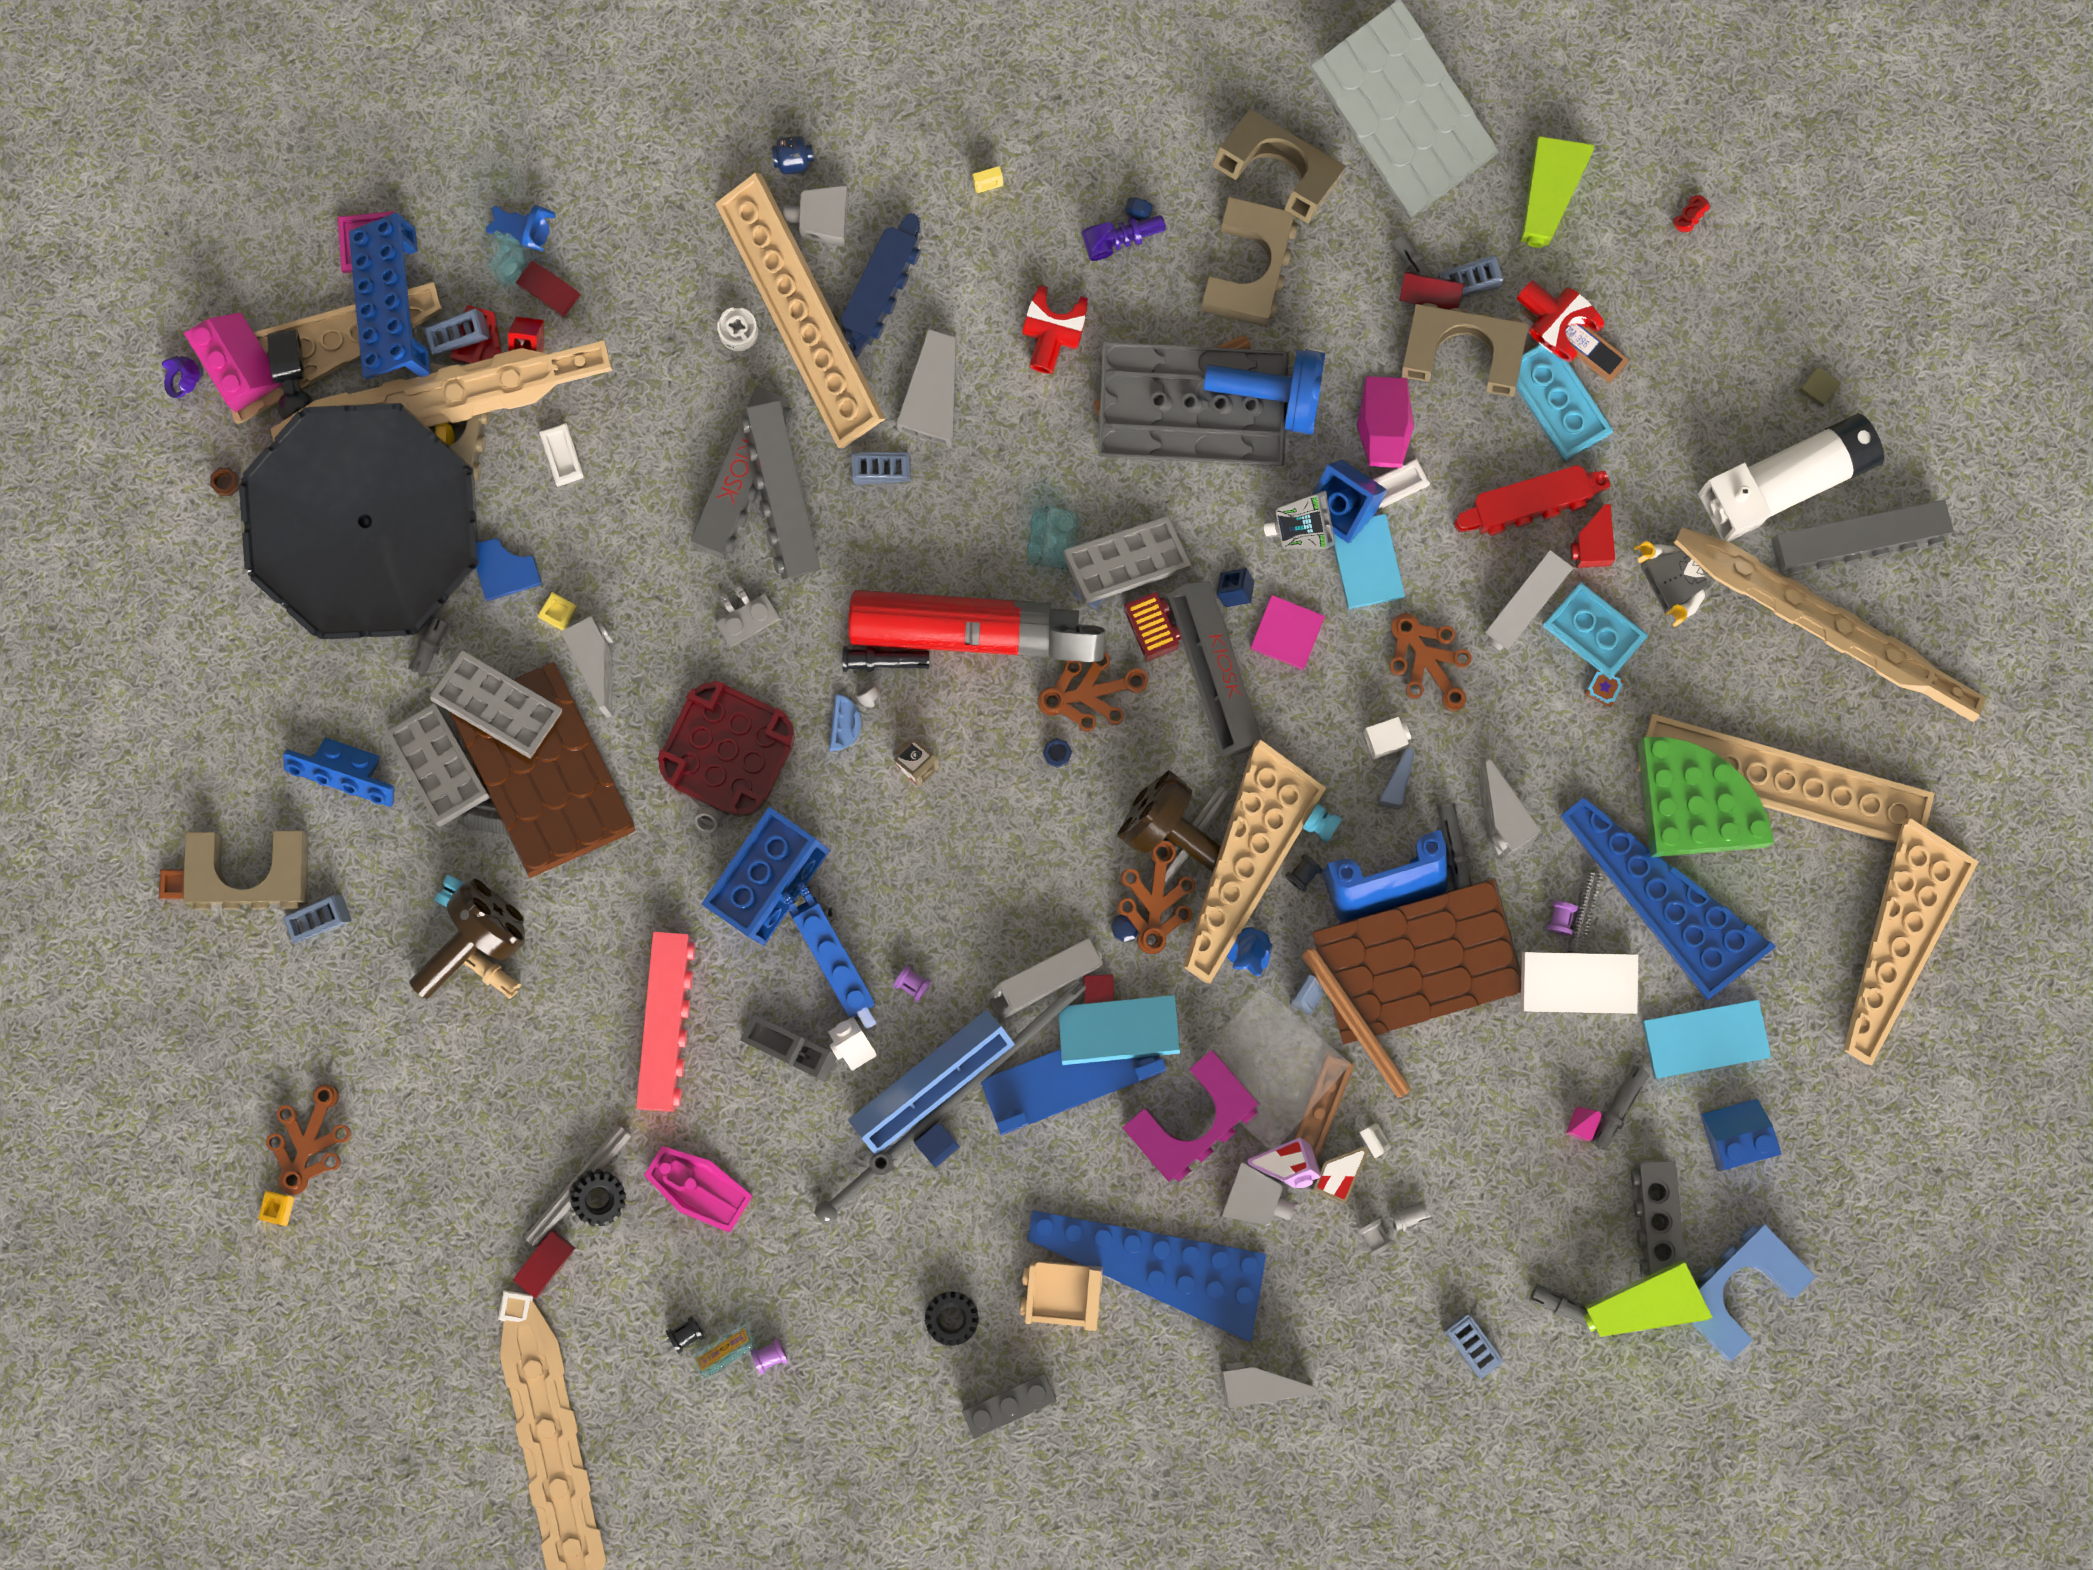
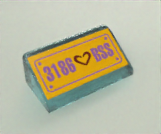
[696,1327,757,1378]

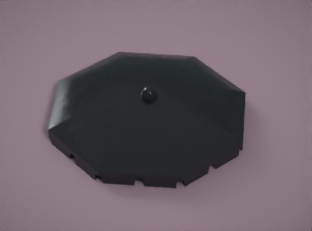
[239,403,480,639]

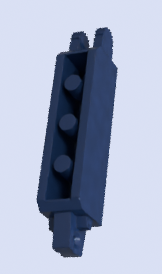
[841,213,921,359]

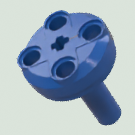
[1203,349,1325,435]

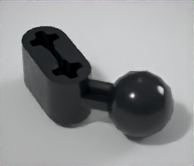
[267,329,313,420]

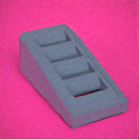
[1439,255,1503,297]
[424,309,490,355]
[851,452,911,485]
[1377,748,1415,810]
[283,895,352,944]
[1291,974,1323,1015]
[1443,1313,1504,1380]

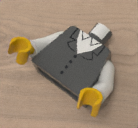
[1634,541,1709,627]

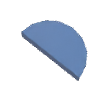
[829,693,862,751]

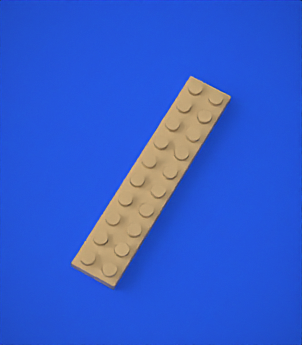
[715,173,886,448]
[1636,714,1935,844]

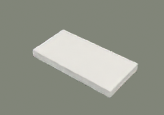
[1521,952,1638,1014]

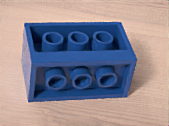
[701,807,831,946]

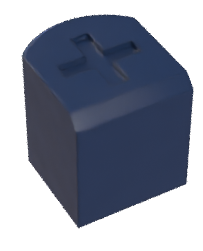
[914,1124,960,1168]

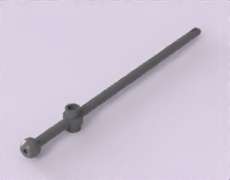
[814,981,1086,1225]

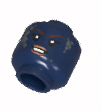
[772,136,814,175]

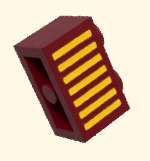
[1124,592,1182,662]

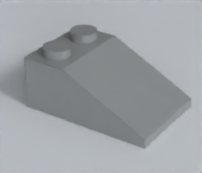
[560,616,613,718]
[1478,759,1541,858]
[1220,1361,1319,1408]

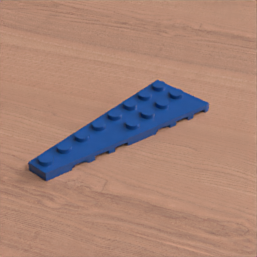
[1560,798,1776,1000]
[1028,1211,1266,1341]

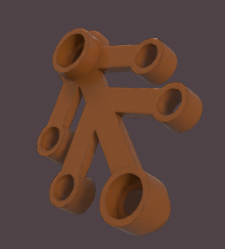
[1389,613,1472,711]
[1038,652,1148,732]
[1117,841,1195,954]
[266,1084,352,1195]

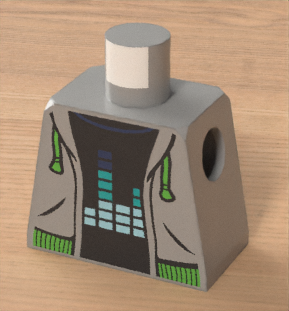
[1264,490,1336,549]

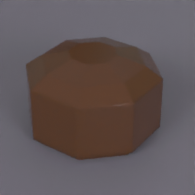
[210,468,240,496]

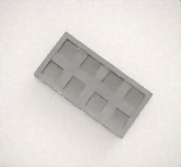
[1062,516,1191,605]
[430,650,562,759]
[385,703,490,827]

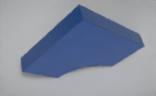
[476,538,542,602]

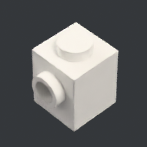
[1363,717,1411,760]
[828,1017,877,1071]

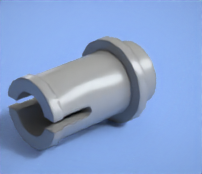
[1390,1202,1430,1232]

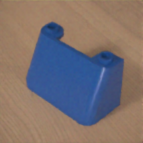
[1322,830,1448,922]

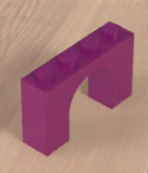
[1122,1050,1260,1182]

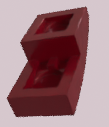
[515,261,581,317]
[1399,272,1465,310]
[513,1230,576,1299]

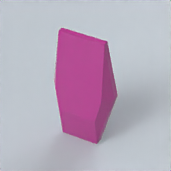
[1357,376,1414,468]
[644,1146,752,1233]

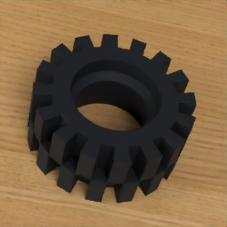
[569,1169,626,1226]
[925,1291,979,1346]

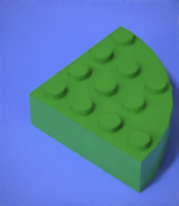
[1637,737,1774,857]

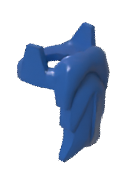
[485,205,556,252]
[1226,927,1272,977]

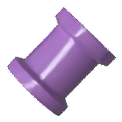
[1546,901,1578,936]
[893,965,932,1002]
[750,1338,788,1375]

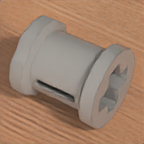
[1357,1218,1395,1257]

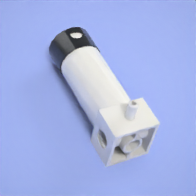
[1698,413,1884,542]

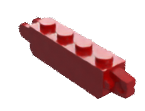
[1454,465,1611,536]

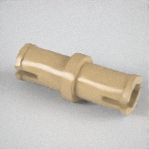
[463,950,521,999]

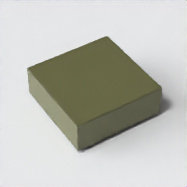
[1799,366,1841,407]

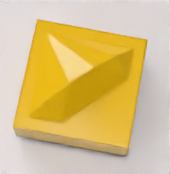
[435,422,455,446]
[258,1190,295,1226]

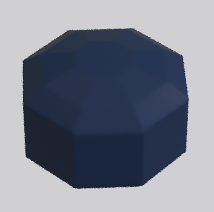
[1125,197,1153,221]
[1043,738,1072,768]
[1111,915,1139,943]

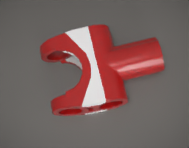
[1516,280,1605,362]
[1022,285,1088,374]

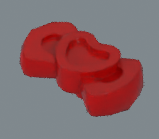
[1673,195,1710,232]

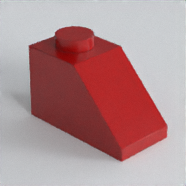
[508,316,544,353]
[1570,504,1615,568]

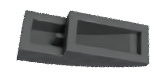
[740,1014,837,1082]

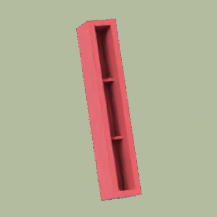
[636,932,696,1112]

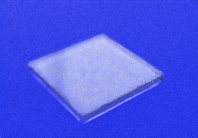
[1184,986,1351,1150]

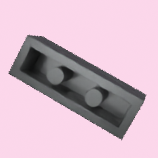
[962,1373,1057,1439]

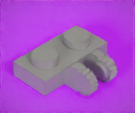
[715,583,780,648]

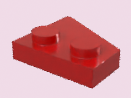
[450,305,502,365]

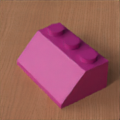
[184,312,282,413]

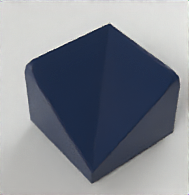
[1217,568,1254,607]

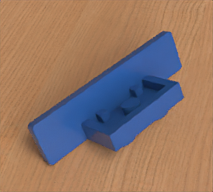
[283,737,394,807]

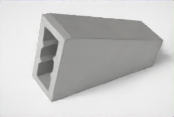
[896,329,956,448]
[1485,550,1574,651]
[986,938,1103,1022]

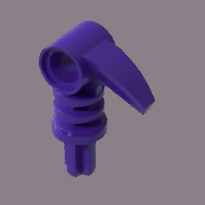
[1081,215,1166,261]

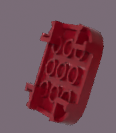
[657,681,795,817]

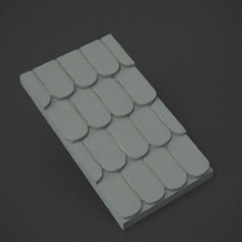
[1310,0,1498,220]

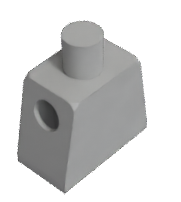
[783,186,849,247]
[1221,1162,1295,1226]

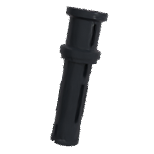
[842,646,929,672]

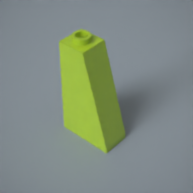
[1520,136,1595,248]
[1583,1260,1713,1337]

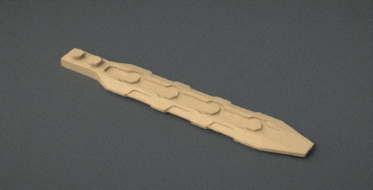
[271,340,612,442]
[1674,527,1986,722]
[500,1294,607,1570]

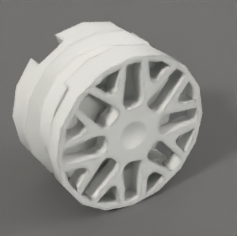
[717,307,758,351]

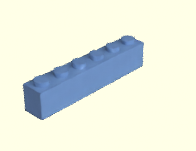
[848,1009,1015,1155]

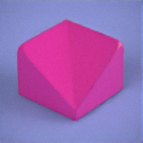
[1566,1107,1602,1141]

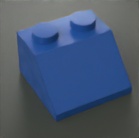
[1313,459,1388,543]
[1700,1099,1782,1171]

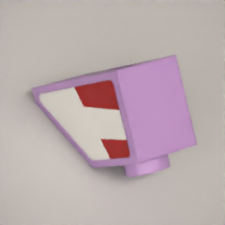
[1247,1137,1321,1188]

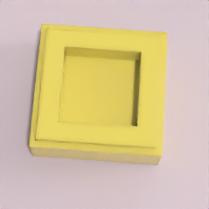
[972,166,1003,193]
[538,592,578,631]

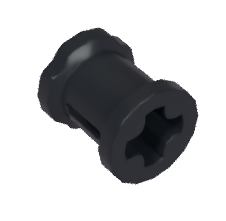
[1285,854,1323,893]
[666,1316,705,1354]

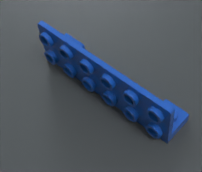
[349,212,431,380]
[981,1049,1167,1136]

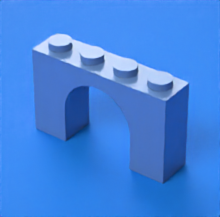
[1691,1224,1816,1361]

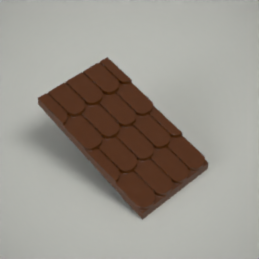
[448,662,635,879]
[1312,878,1521,1045]

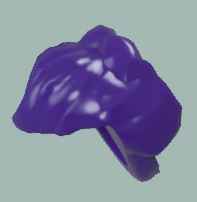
[162,356,204,399]

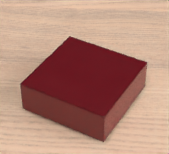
[1084,974,1114,1004]

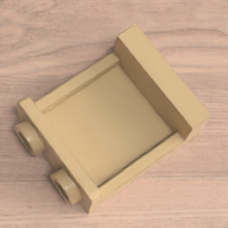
[1020,1260,1103,1331]

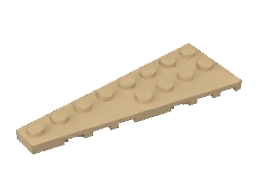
[231,282,443,424]
[1183,740,1326,983]
[1843,818,1978,1065]

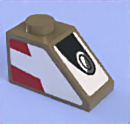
[894,739,940,788]
[1311,1147,1369,1205]

